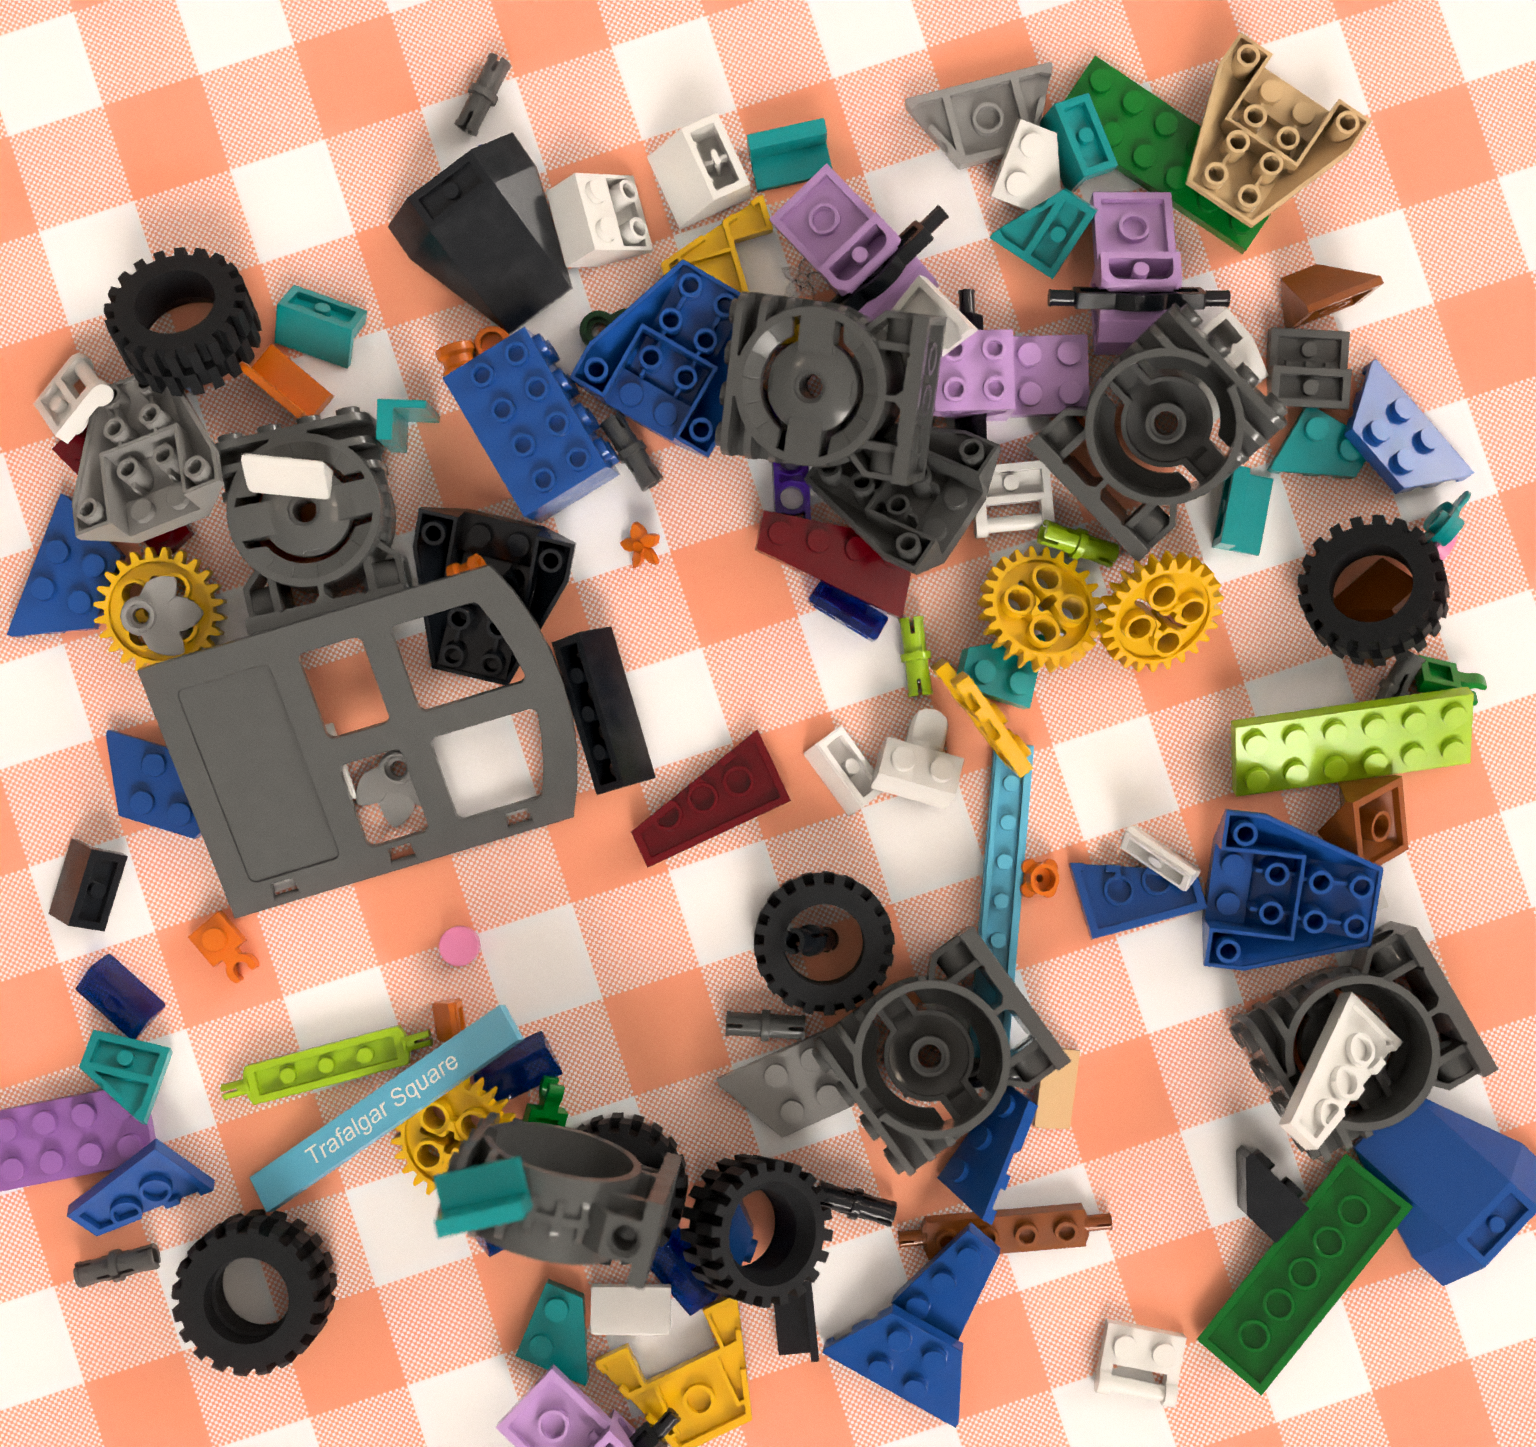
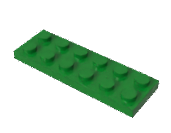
[1065,56,1271,254]
[1197,1154,1413,1396]

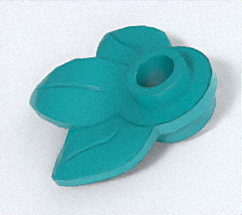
[1423,491,1471,547]

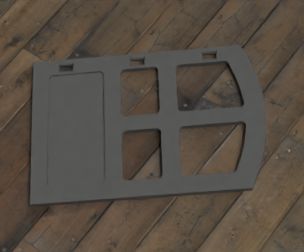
[137,564,578,919]

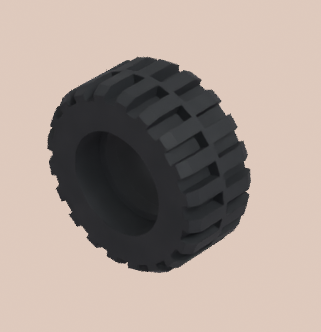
[171,1209,337,1376]

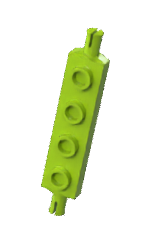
[220,1024,433,1105]

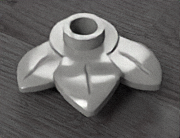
[120,576,204,656]
[356,750,421,828]

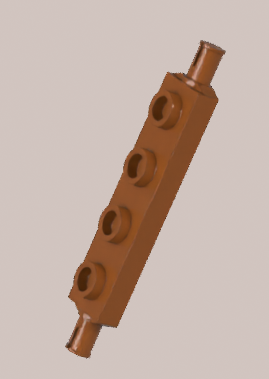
[898,1203,1113,1260]

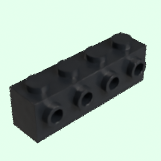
[552,626,656,795]

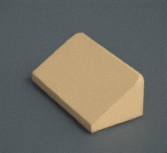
[1031,1048,1080,1129]

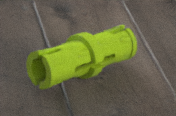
[1037,519,1119,568]
[898,616,933,697]

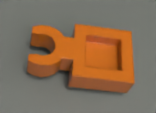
[188,910,260,984]

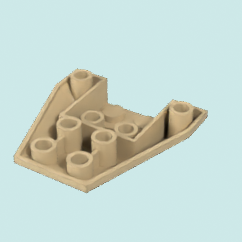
[1185,32,1372,228]

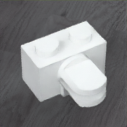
[870,708,964,809]

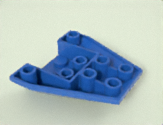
[569,259,740,458]
[1202,809,1384,971]
[1353,1099,1536,1286]

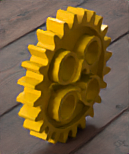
[977,546,1103,673]
[93,547,228,671]
[1096,551,1224,672]
[391,1077,516,1195]

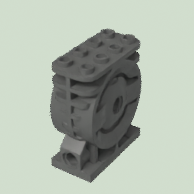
[715,291,947,486]
[1026,303,1288,561]
[215,406,413,635]
[1229,921,1499,1163]
[812,926,1071,1177]
[436,1112,682,1290]

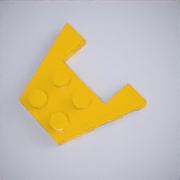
[661,195,800,346]
[930,658,1033,778]
[595,1296,752,1447]

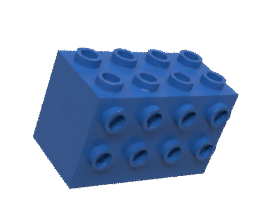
[443,327,620,523]

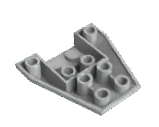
[72,375,224,543]

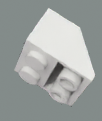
[647,112,751,230]
[546,173,653,267]
[1158,307,1269,423]

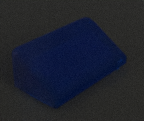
[808,582,888,642]
[76,954,165,1039]
[473,1031,563,1101]
[651,1226,719,1316]

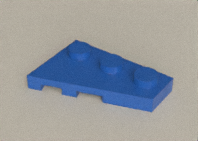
[1068,863,1208,940]
[937,1085,1038,1225]
[67,1138,215,1236]
[891,1222,1001,1340]

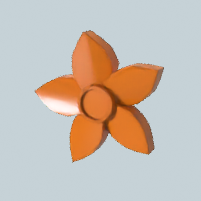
[620,521,660,569]

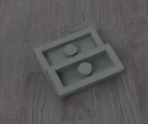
[1266,327,1352,410]

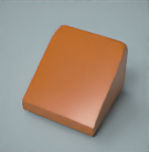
[432,998,466,1042]

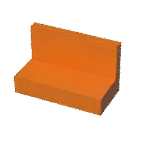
[240,344,335,418]

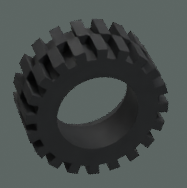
[104,247,262,396]
[1297,515,1450,666]
[754,871,895,1016]
[575,1112,688,1265]
[680,1154,833,1308]

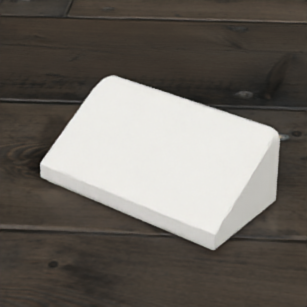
[241,453,333,500]
[804,725,883,816]
[1120,826,1201,892]
[590,1283,671,1336]

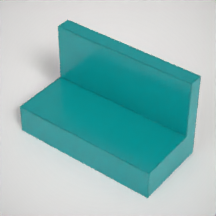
[1040,93,1118,193]
[747,118,832,193]
[274,285,367,369]
[376,399,440,453]
[1212,466,1274,556]
[433,1155,533,1239]

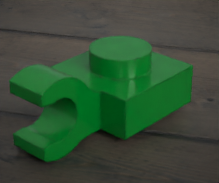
[1415,655,1487,706]
[523,1075,568,1127]

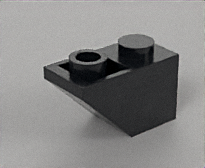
[1236,1145,1309,1243]

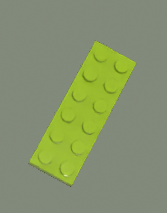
[1231,687,1474,797]

